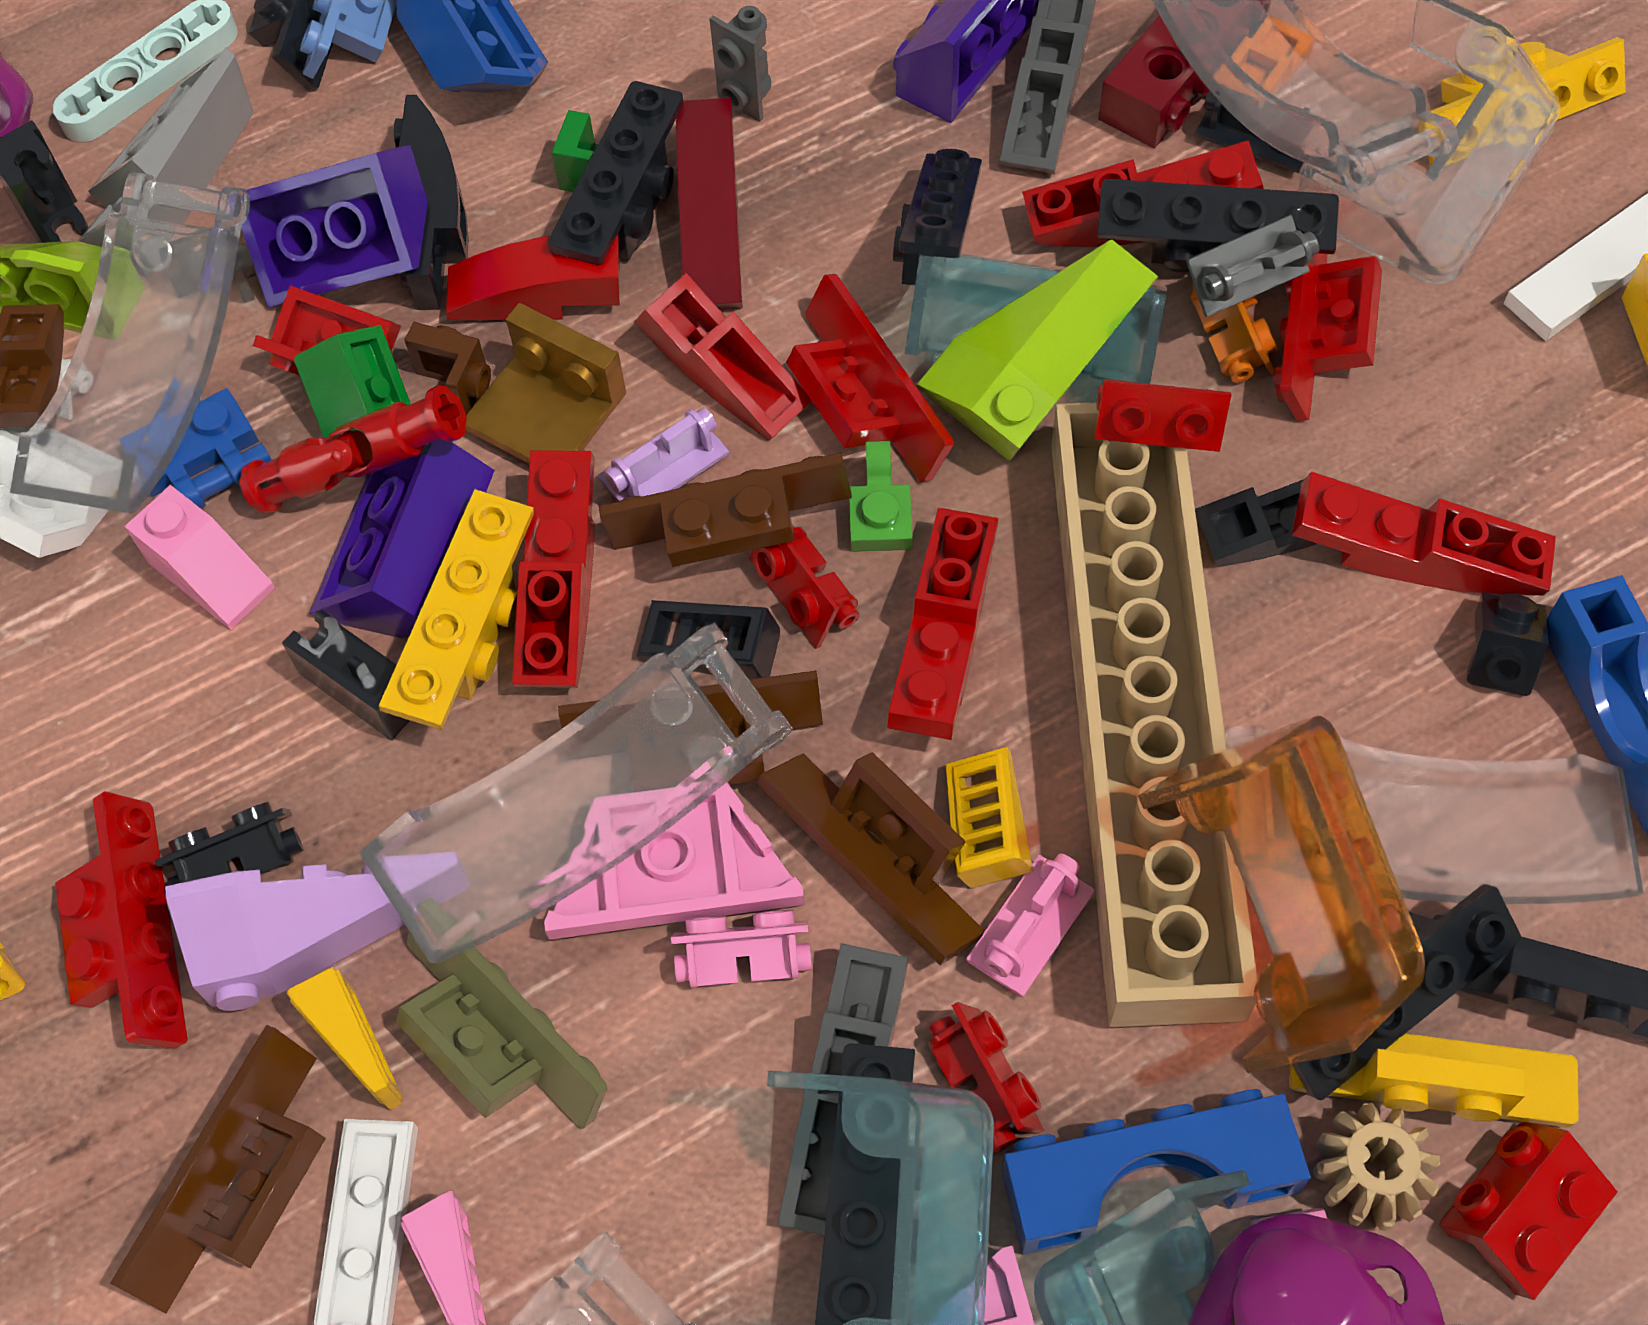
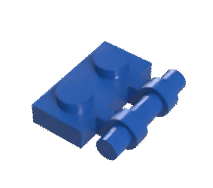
[120,388,272,508]

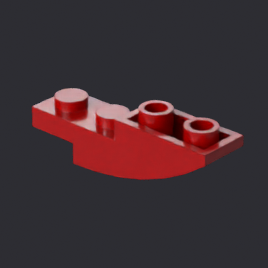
[1022,140,1263,247]
[512,450,595,688]
[1292,471,1556,596]
[887,507,999,740]

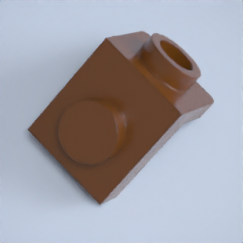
[404,321,491,415]

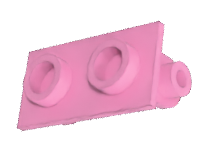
[966,853,1096,998]
[671,910,812,988]

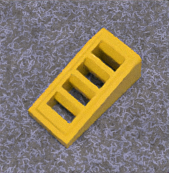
[946,747,1034,888]
[286,967,403,1110]

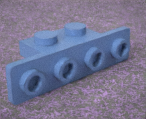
[299,0,396,79]

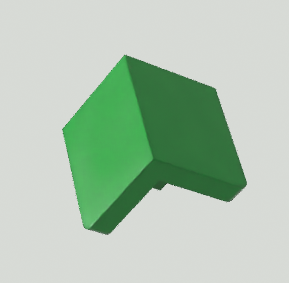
[551,110,598,192]

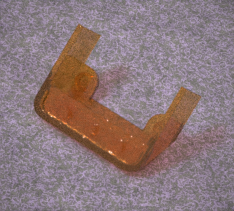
[1138,716,1425,1073]

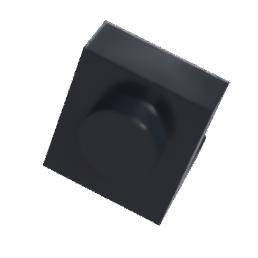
[1467,592,1549,696]

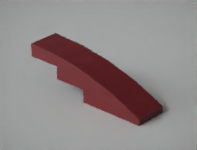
[676,98,743,310]

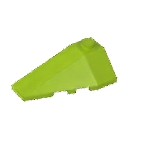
[916,239,1158,462]
[0,241,147,342]

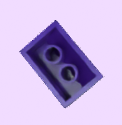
[893,0,1039,123]
[230,145,428,307]
[309,439,495,638]

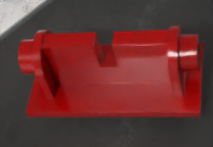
[1094,379,1232,452]
[749,526,860,649]
[928,1002,1045,1153]

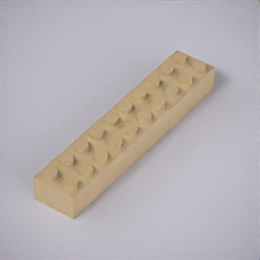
[1051,402,1260,1027]

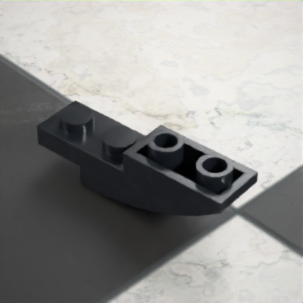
[394,95,469,310]

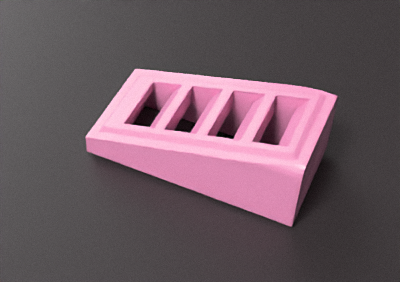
[400,1191,486,1325]

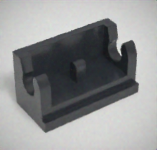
[0,120,89,243]
[282,610,410,741]

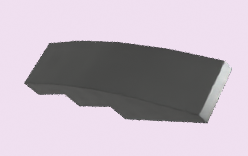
[999,0,1096,174]
[778,943,909,1235]

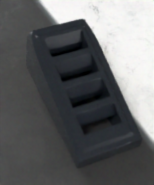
[637,600,780,680]

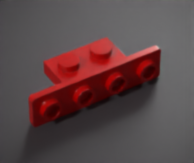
[1274,253,1382,422]
[786,274,954,482]
[55,791,188,1049]

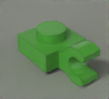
[849,441,913,552]

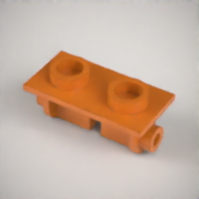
[1190,283,1278,383]

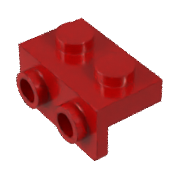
[252,285,401,376]
[1439,1122,1618,1300]

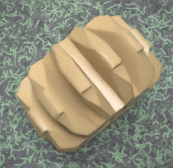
[1313,1103,1440,1231]

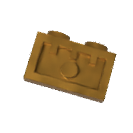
[466,303,627,463]

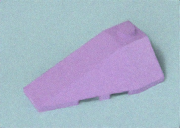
[165,854,469,1011]

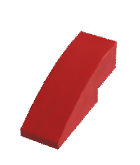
[446,235,620,320]
[634,273,812,440]

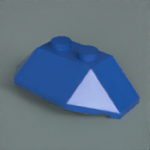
[396,0,548,92]

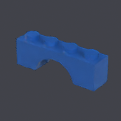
[1547,575,1648,837]
[1001,1089,1311,1255]

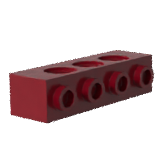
[1098,0,1276,149]

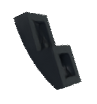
[1195,479,1317,566]

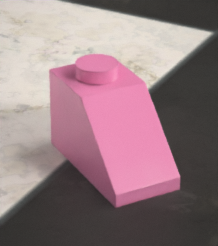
[124,485,275,630]

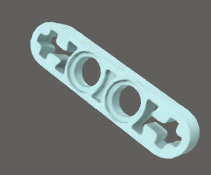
[53,0,238,142]

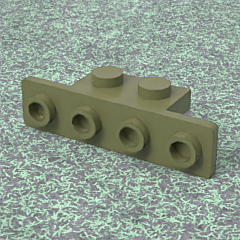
[396,900,607,1129]

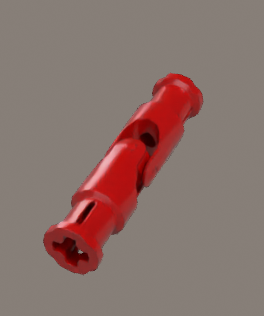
[240,385,467,514]

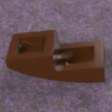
[0,304,64,428]

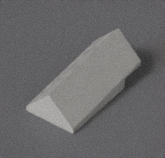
[78,47,254,279]

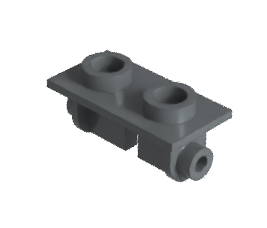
[709,6,771,122]
[1186,215,1319,317]

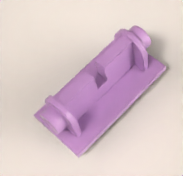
[597,407,730,502]

